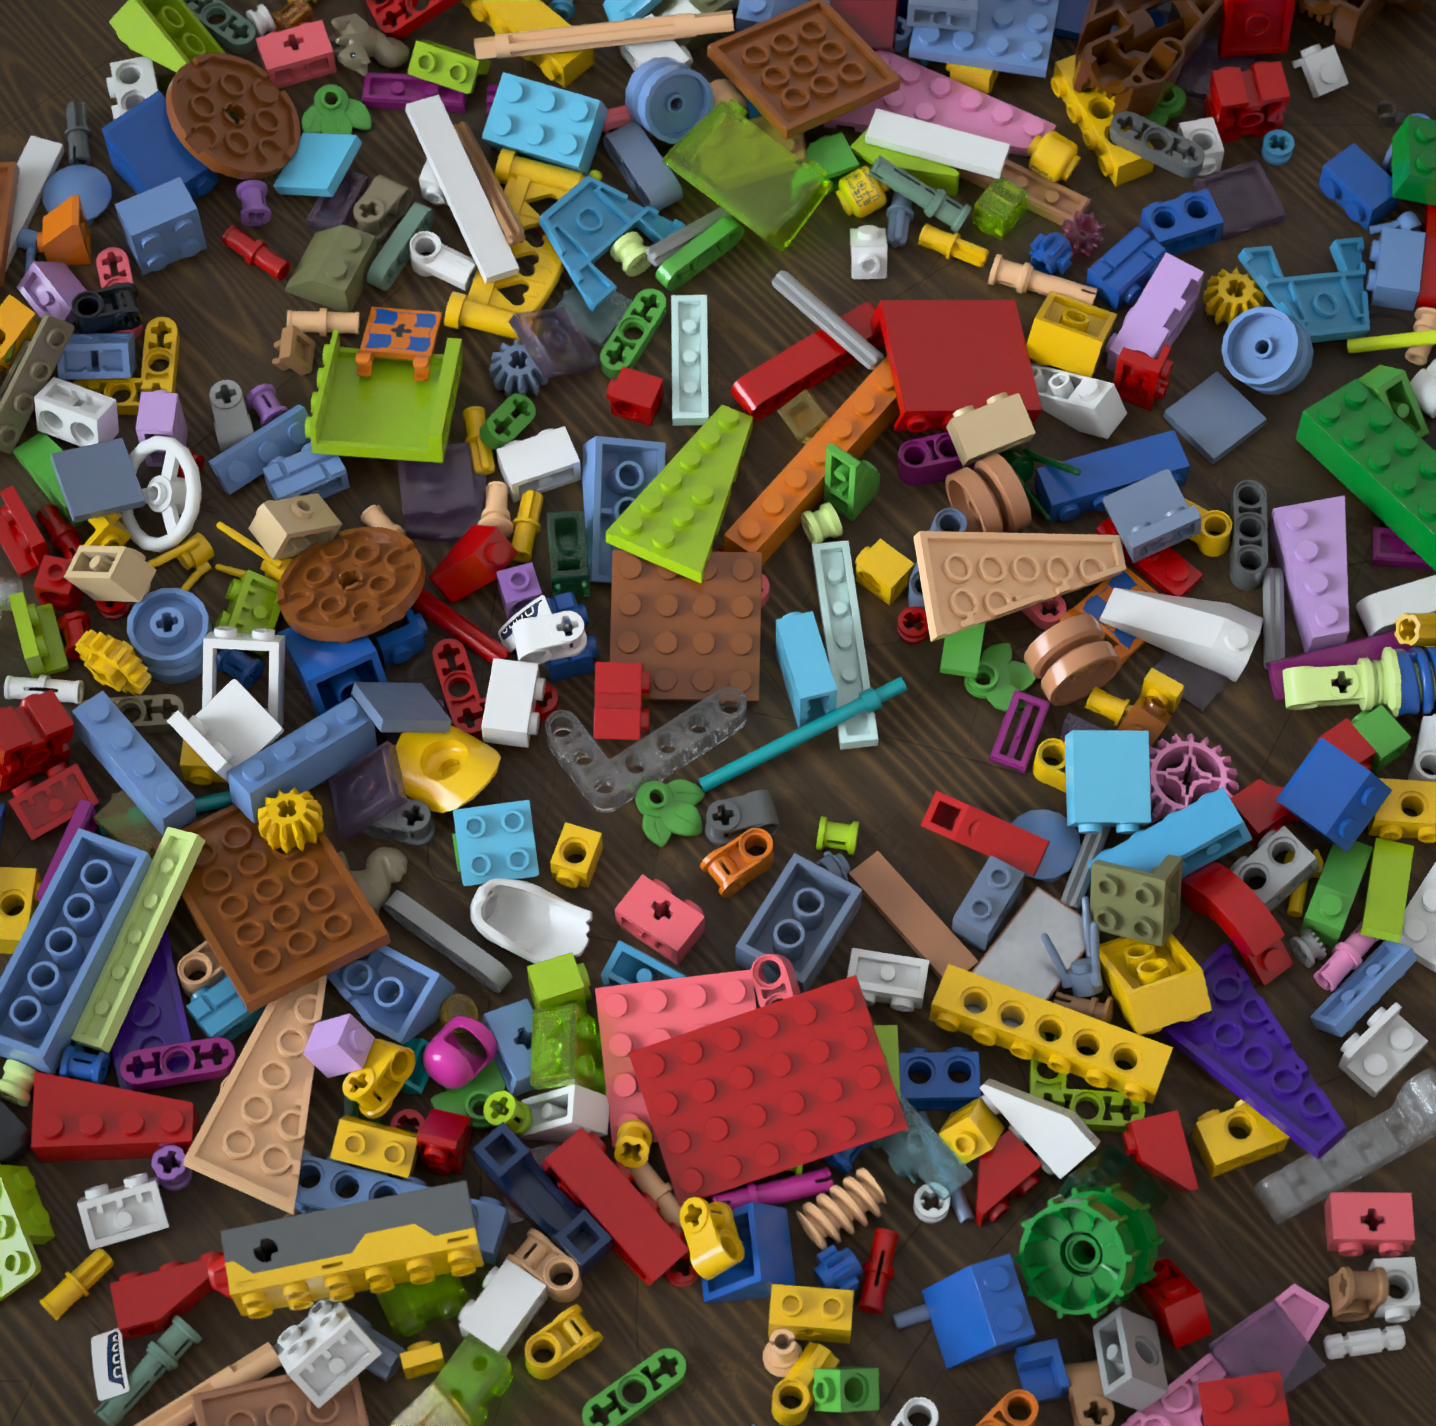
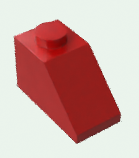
[428,525,518,603]
[1122,1110,1199,1193]

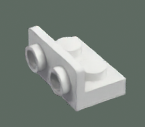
[1338,1002,1428,1098]
[77,1173,169,1250]

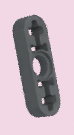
[1109,111,1205,178]

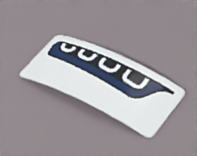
[498,595,552,653]
[91,1328,130,1401]

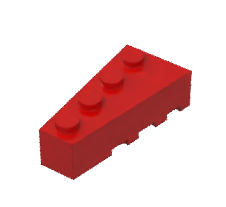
[31,1071,200,1163]
[540,1127,689,1287]

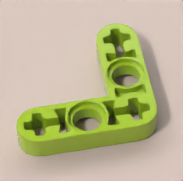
[1029,1033,1145,1133]

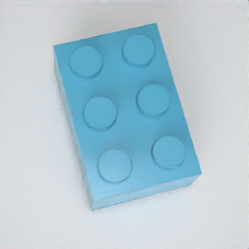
[481,72,609,176]

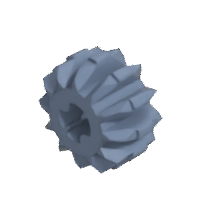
[489,338,551,398]

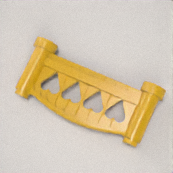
[444,148,586,342]

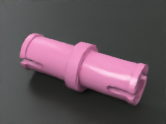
[1314,921,1379,992]

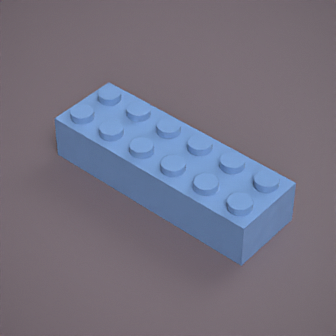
[0,828,152,1075]

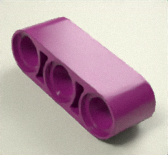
[897,432,1000,486]

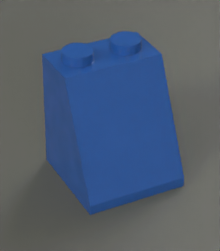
[102,91,219,201]
[278,627,387,717]
[922,1254,1036,1370]

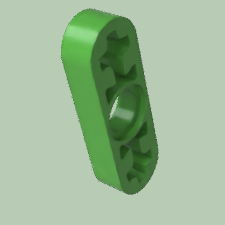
[656,216,744,291]
[600,289,667,379]
[582,1348,687,1426]

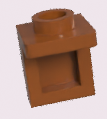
[1117,695,1172,748]

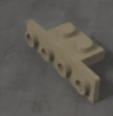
[0,314,75,454]

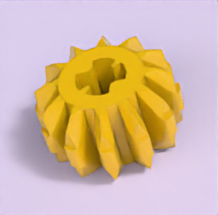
[1203,267,1265,325]
[257,787,324,854]

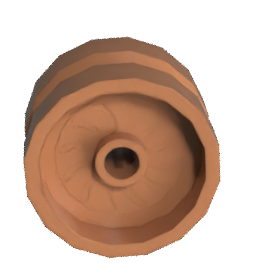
[945,453,1031,533]
[1024,614,1122,706]

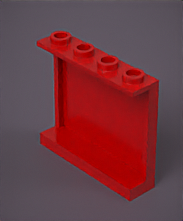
[870,300,1042,433]

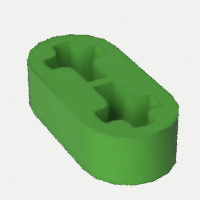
[479,394,536,450]

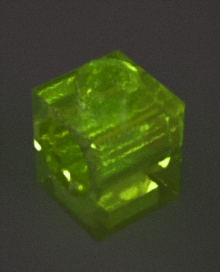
[973,176,1028,240]

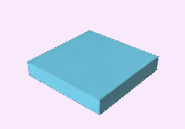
[273,133,362,197]

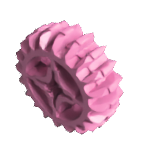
[1149,733,1239,823]

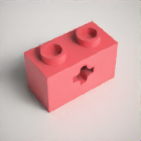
[256,20,337,89]
[615,874,706,966]
[1324,1192,1415,1257]

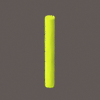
[1347,330,1436,354]

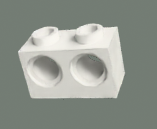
[106,56,159,120]
[34,377,119,447]

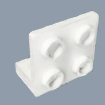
[167,679,284,783]
[274,1298,382,1408]

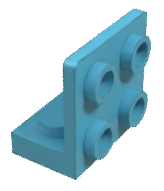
[453,800,539,886]

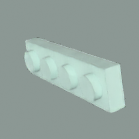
[671,295,709,426]

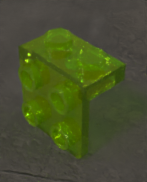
[530,1003,607,1096]

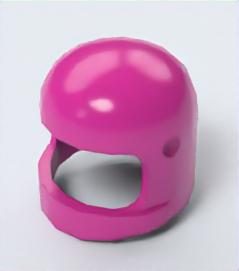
[423,1016,497,1089]

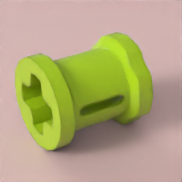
[816,816,859,855]
[483,1091,533,1136]

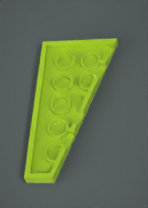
[606,405,753,584]

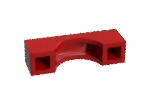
[1230,718,1376,849]

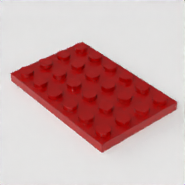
[629,975,909,1206]

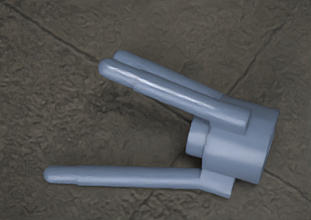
[1041,896,1104,997]

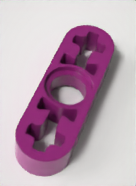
[120,1037,238,1090]

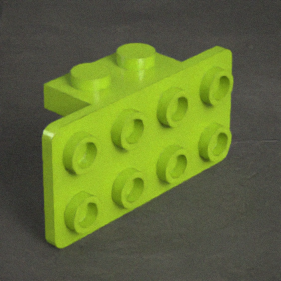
[0,1164,55,1302]

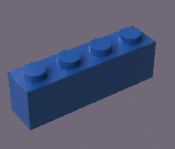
[1034,430,1190,523]

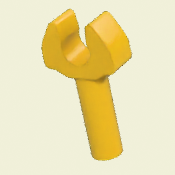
[1283,849,1323,917]

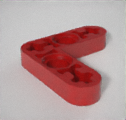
[366,0,461,40]
[432,638,559,739]

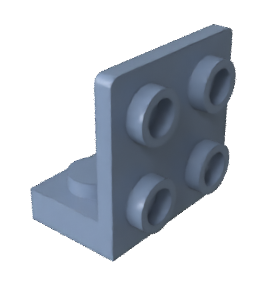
[1103,469,1201,563]

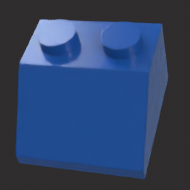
[1276,738,1392,852]
[701,1202,796,1304]

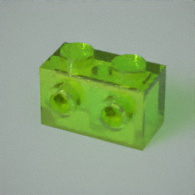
[421,1333,513,1426]

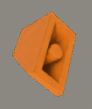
[37,195,91,266]

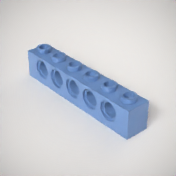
[266,1148,510,1265]

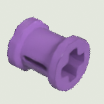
[236,180,271,227]
[245,383,289,427]
[151,1145,193,1192]

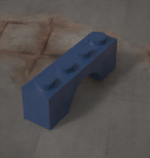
[473,1122,612,1277]

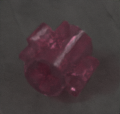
[1061,210,1105,256]

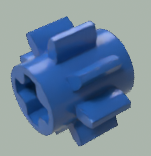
[1029,232,1073,275]
[812,1244,863,1291]

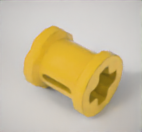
[614,1119,653,1169]

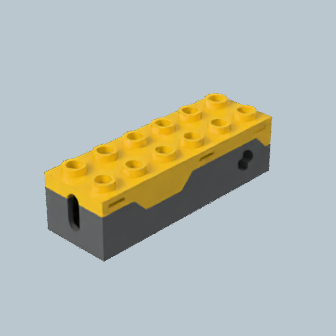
[207,1180,484,1319]

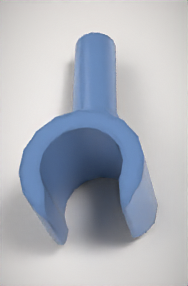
[1369,211,1422,235]
[18,228,39,274]

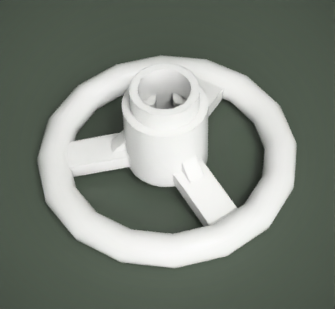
[120,435,202,553]

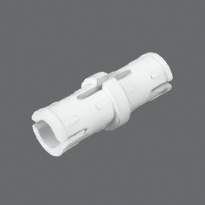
[4,675,84,704]

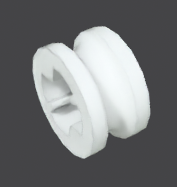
[246,4,276,37]
[913,1183,950,1224]

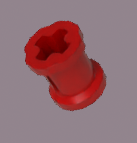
[57,611,91,660]

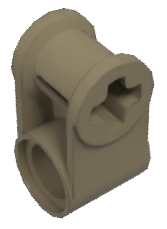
[353,174,413,243]

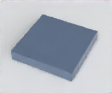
[1163,371,1267,465]
[50,438,145,523]
[351,682,452,733]

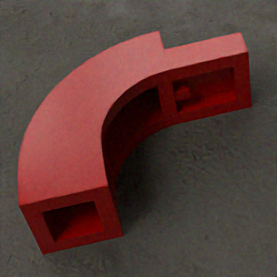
[1181,861,1294,986]

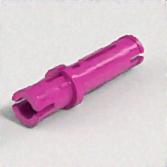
[711,1167,833,1214]

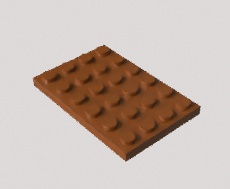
[151,804,391,1013]

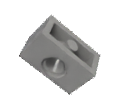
[1092,1307,1169,1412]

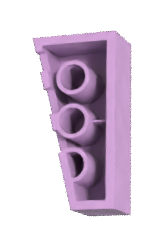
[1268,495,1349,653]

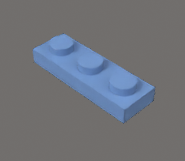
[208,404,311,495]
[1309,940,1418,1037]

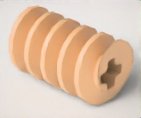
[796,1168,886,1251]

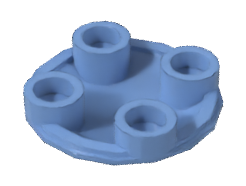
[43,165,113,226]
[1012,809,1081,883]

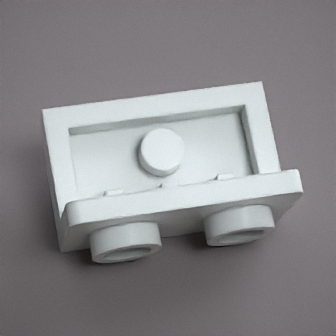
[847,948,929,1012]

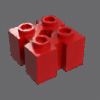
[1203,61,1290,143]
[593,662,651,740]
[0,690,74,793]

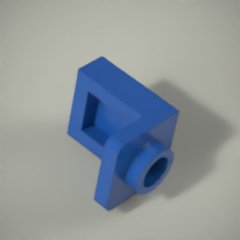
[376,608,428,667]

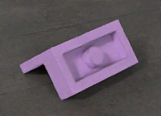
[17,261,94,324]

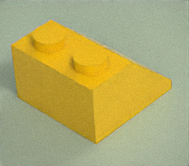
[1026,291,1117,378]

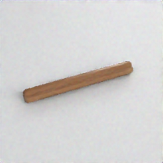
[453,121,526,245]

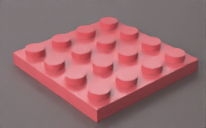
[595,969,758,1147]

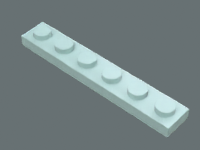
[812,540,878,750]

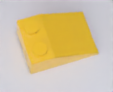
[1099,934,1212,1035]

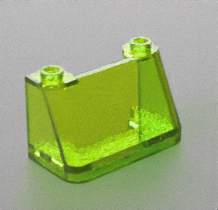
[662,99,833,253]

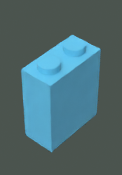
[775,611,837,728]
[1065,730,1151,834]

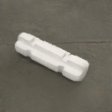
[1324,1325,1406,1359]

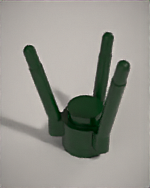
[1000,447,1081,521]

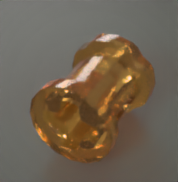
[270,0,315,32]

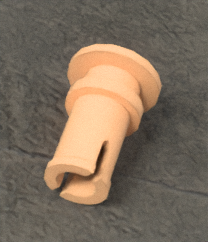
[1405,307,1436,365]
[477,481,514,538]
[763,1329,802,1377]

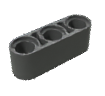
[1229,479,1268,591]

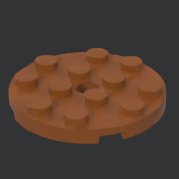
[166,53,300,180]
[277,527,425,643]

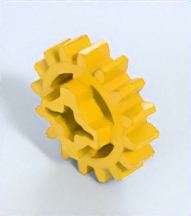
[75,629,152,696]

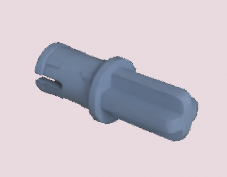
[886,190,914,248]

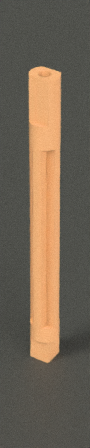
[474,10,734,59]
[134,1342,282,1426]

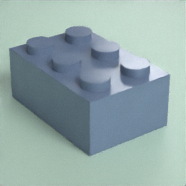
[735,853,862,993]

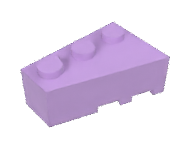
[1104,252,1204,373]

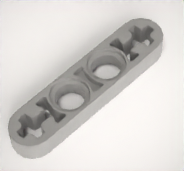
[383,890,513,993]

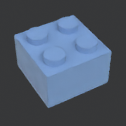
[115,177,207,275]

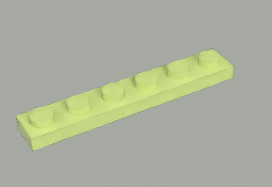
[71,827,205,1053]

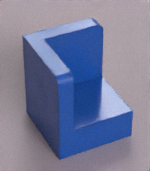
[1014,1338,1070,1403]

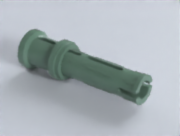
[868,155,972,233]
[94,1315,202,1426]

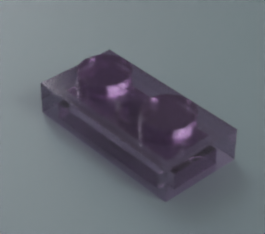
[306,170,369,232]

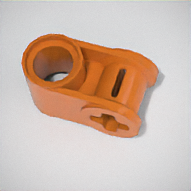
[700,828,774,898]

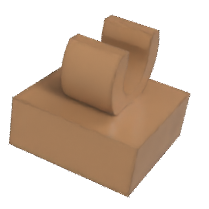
[272,325,315,376]

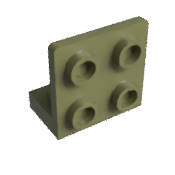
[1090,854,1183,947]

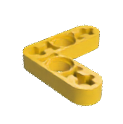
[72,317,180,415]

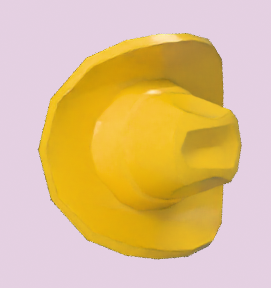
[392,726,501,813]

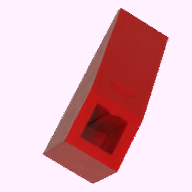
[921,791,1050,877]
[110,1251,223,1341]

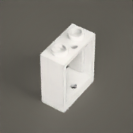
[202,626,285,726]

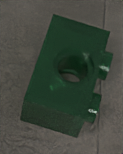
[546,510,590,597]

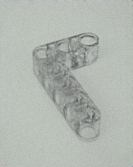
[545,687,747,813]
[1254,1068,1436,1223]

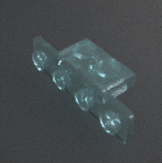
[871,1087,972,1200]

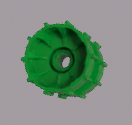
[1013,1183,1164,1318]

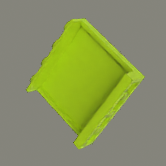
[305,330,463,463]

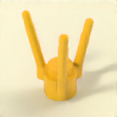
[215,522,295,583]
[147,532,215,591]

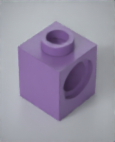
[496,562,542,620]

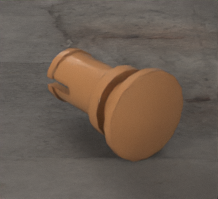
[1053,992,1114,1024]

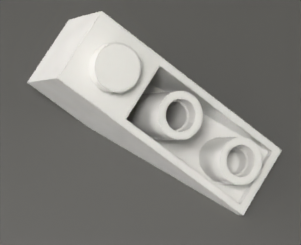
[1031,363,1127,439]
[980,1078,1101,1179]

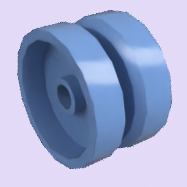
[625,57,714,144]
[1221,307,1314,395]
[127,588,213,684]

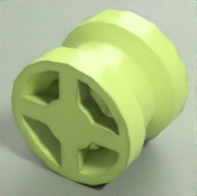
[610,232,652,277]
[800,502,843,544]
[0,1060,37,1107]

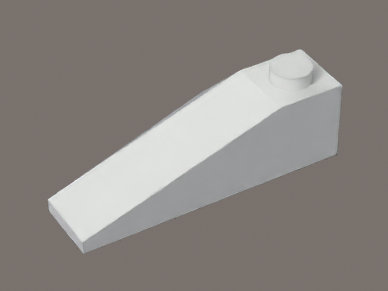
[1099,588,1263,682]

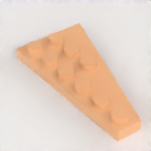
[913,531,1126,642]
[184,975,327,1215]

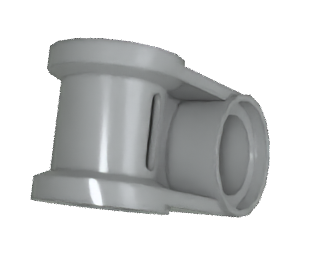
[210,380,254,453]

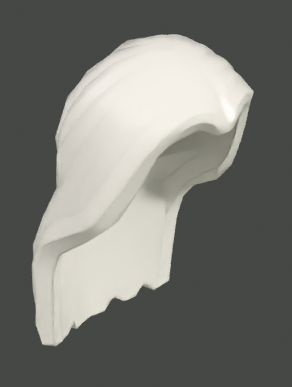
[470,878,592,964]

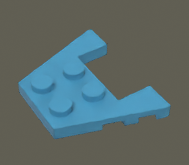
[539,175,686,312]
[1238,237,1370,343]

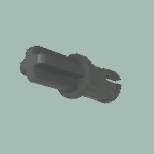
[64,101,92,166]

